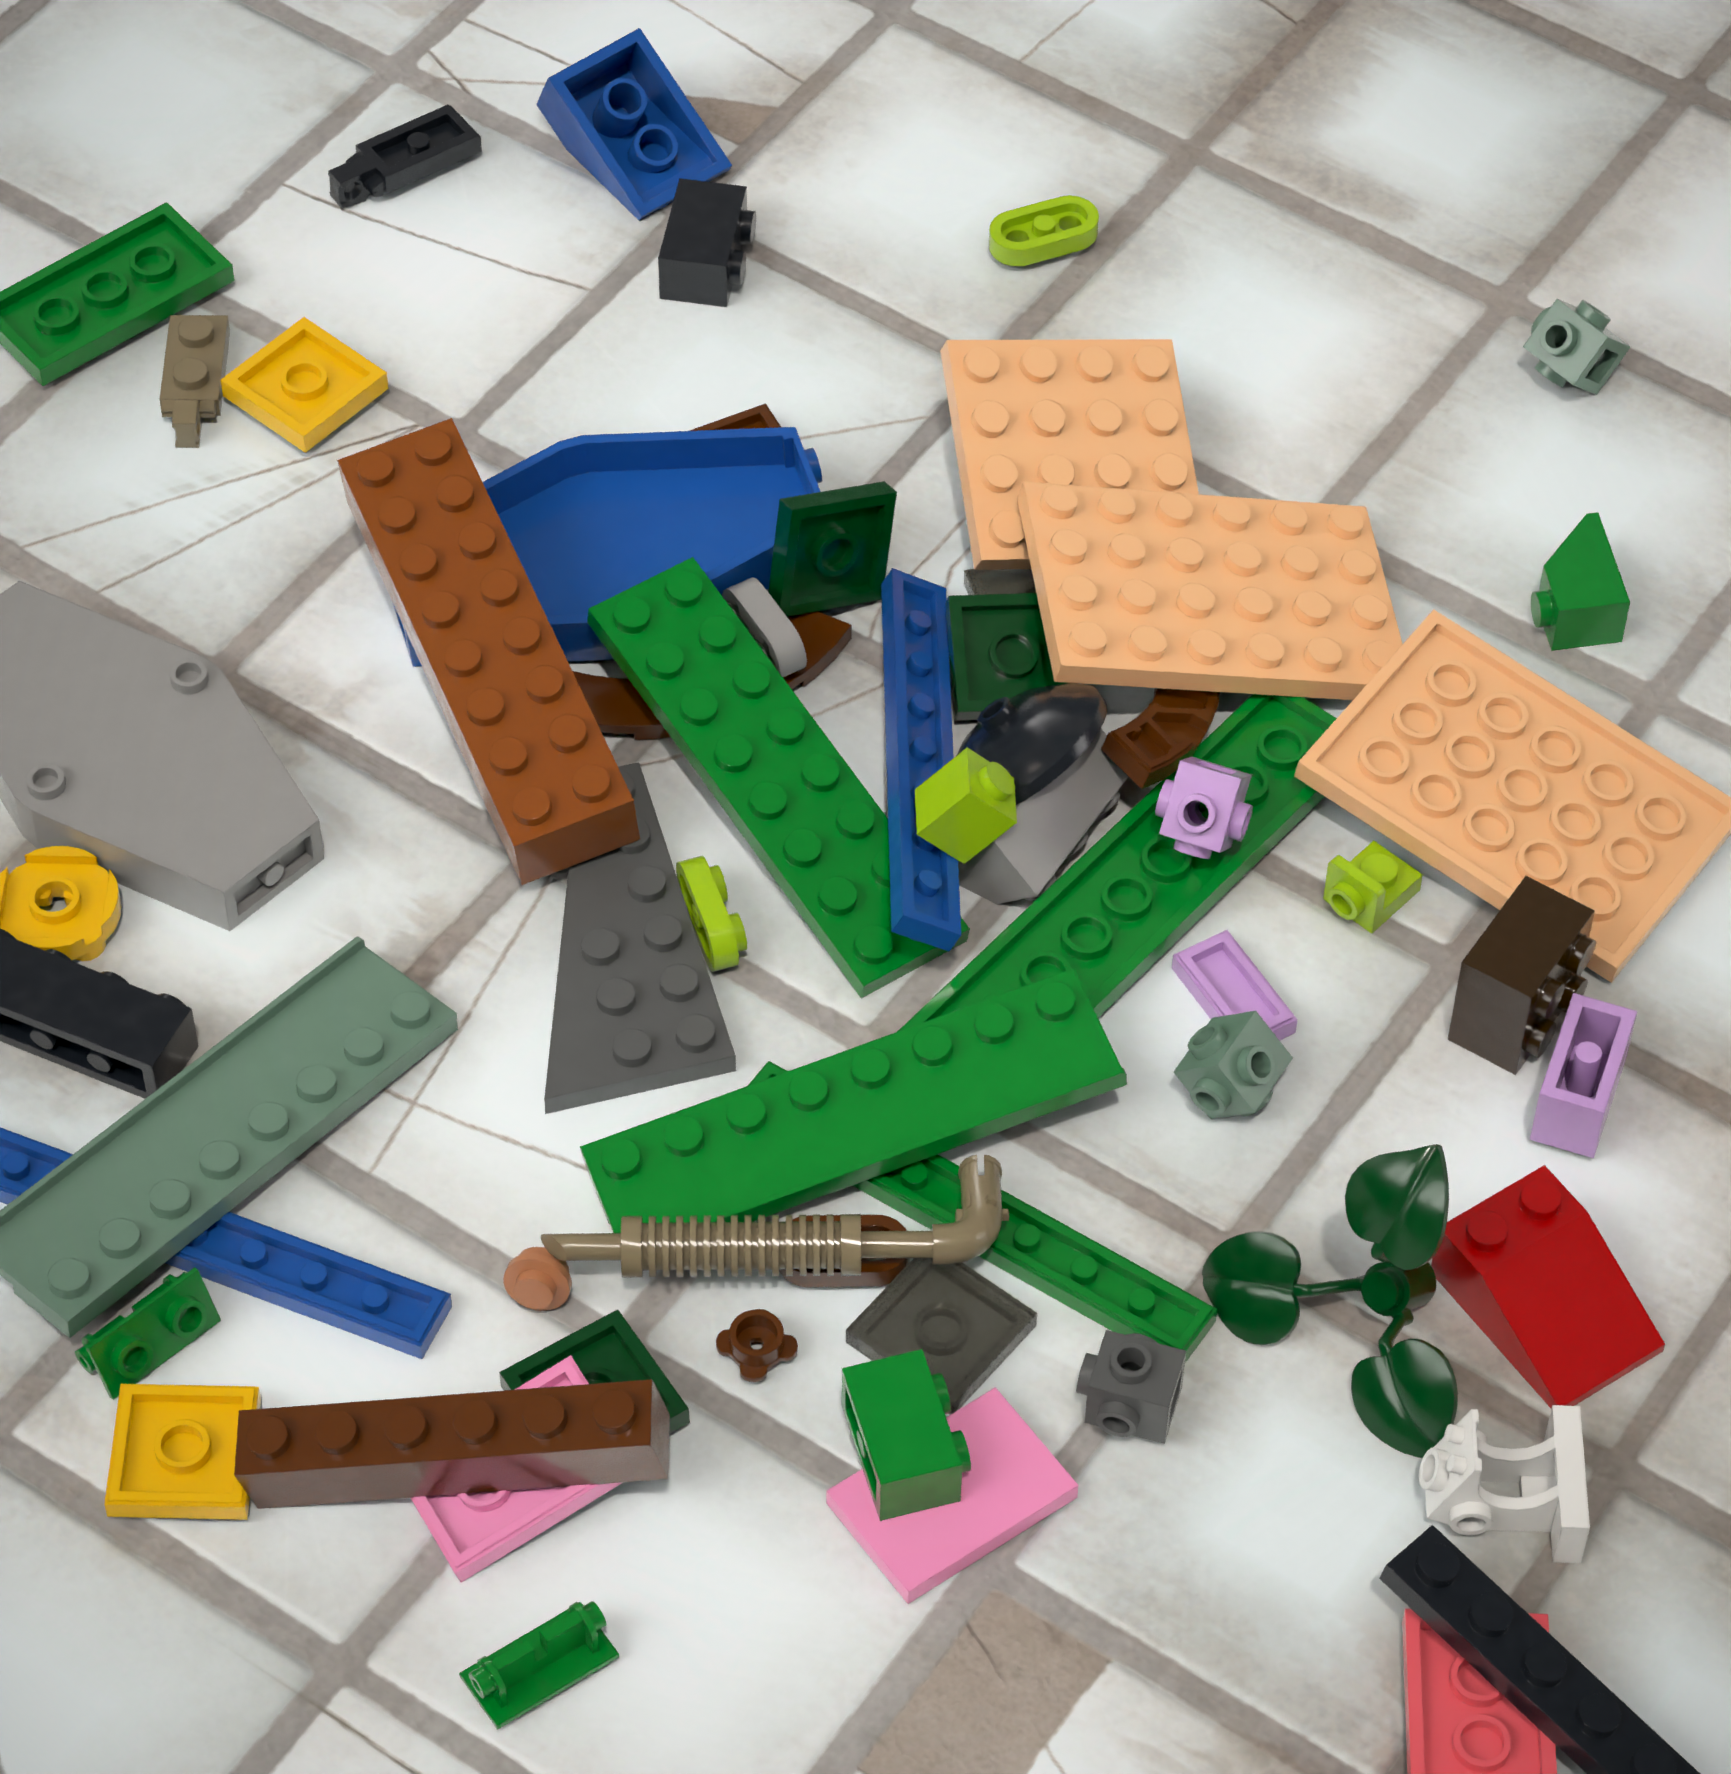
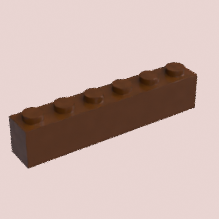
[234,1379,670,1509]

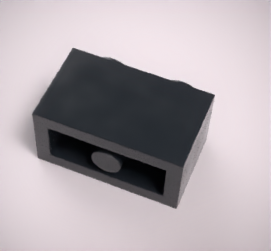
[658,178,756,307]

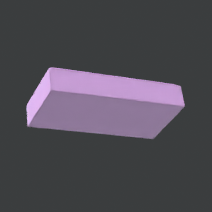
[1172,930,1297,1041]

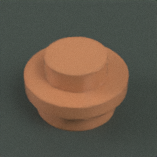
[503,1247,572,1311]

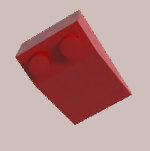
[1431,1165,1665,1408]

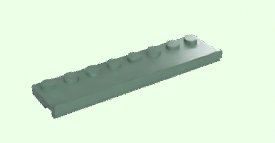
[0,936,458,1338]

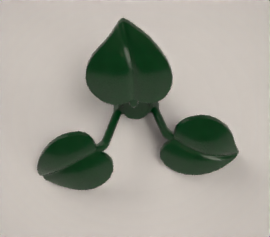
[1202,1144,1458,1458]

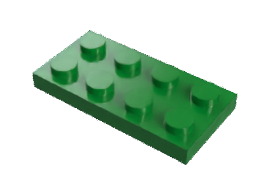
[0,202,235,386]

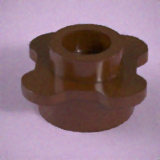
[716,1309,798,1382]

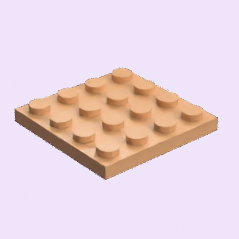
[940,339,1199,570]

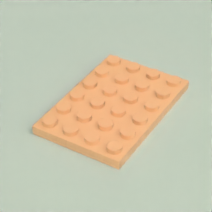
[1017,481,1403,700]
[1294,609,1731,983]

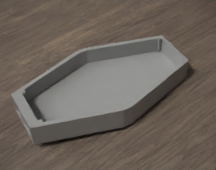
[0,581,324,931]

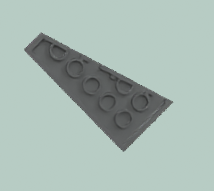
[544,762,736,1114]

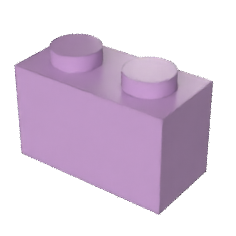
[1530,993,1637,1158]

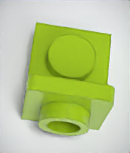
[1323,840,1423,934]

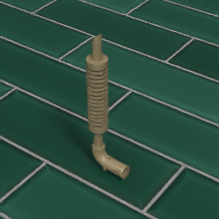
[541,1155,1009,1278]

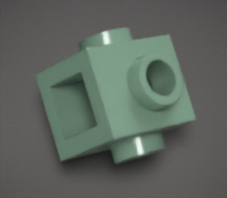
[1523,299,1630,395]
[1174,1011,1293,1119]

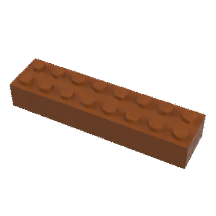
[337,418,640,885]

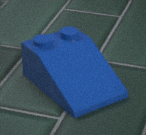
[536,28,732,221]

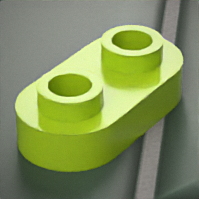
[989,195,1099,266]
[676,856,747,972]

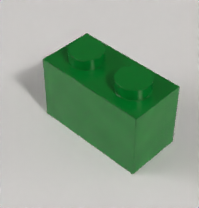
[841,1349,971,1521]

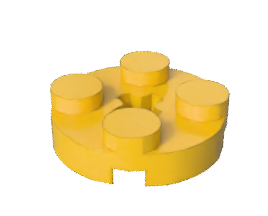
[0,846,121,961]

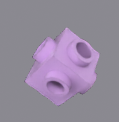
[1155,757,1253,859]

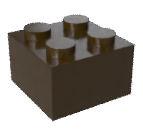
[1447,876,1596,1075]

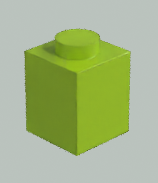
[915,747,1017,864]

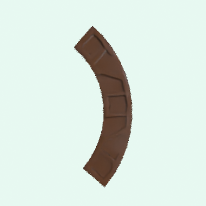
[573,611,852,740]
[1101,688,1220,789]

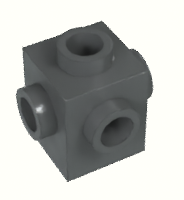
[1076,1330,1186,1444]

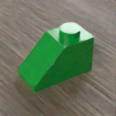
[1531,512,1630,651]

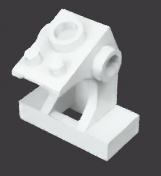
[1419,1405,1590,1563]

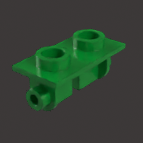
[75,1267,221,1400]
[459,1601,619,1730]

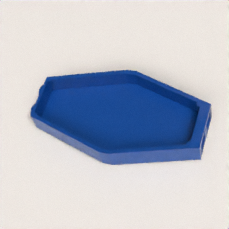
[392,427,822,667]

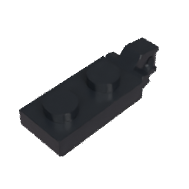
[328,104,482,208]

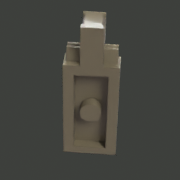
[159,315,230,448]

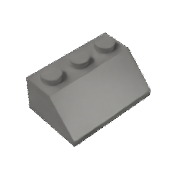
[958,728,1129,904]

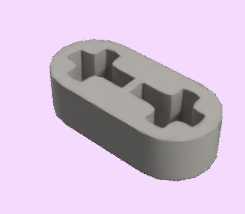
[722,577,807,677]

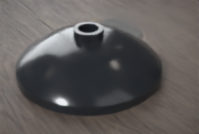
[956,683,1107,805]

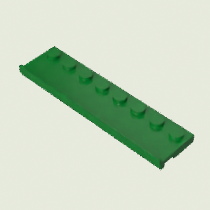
[580,968,1127,1233]

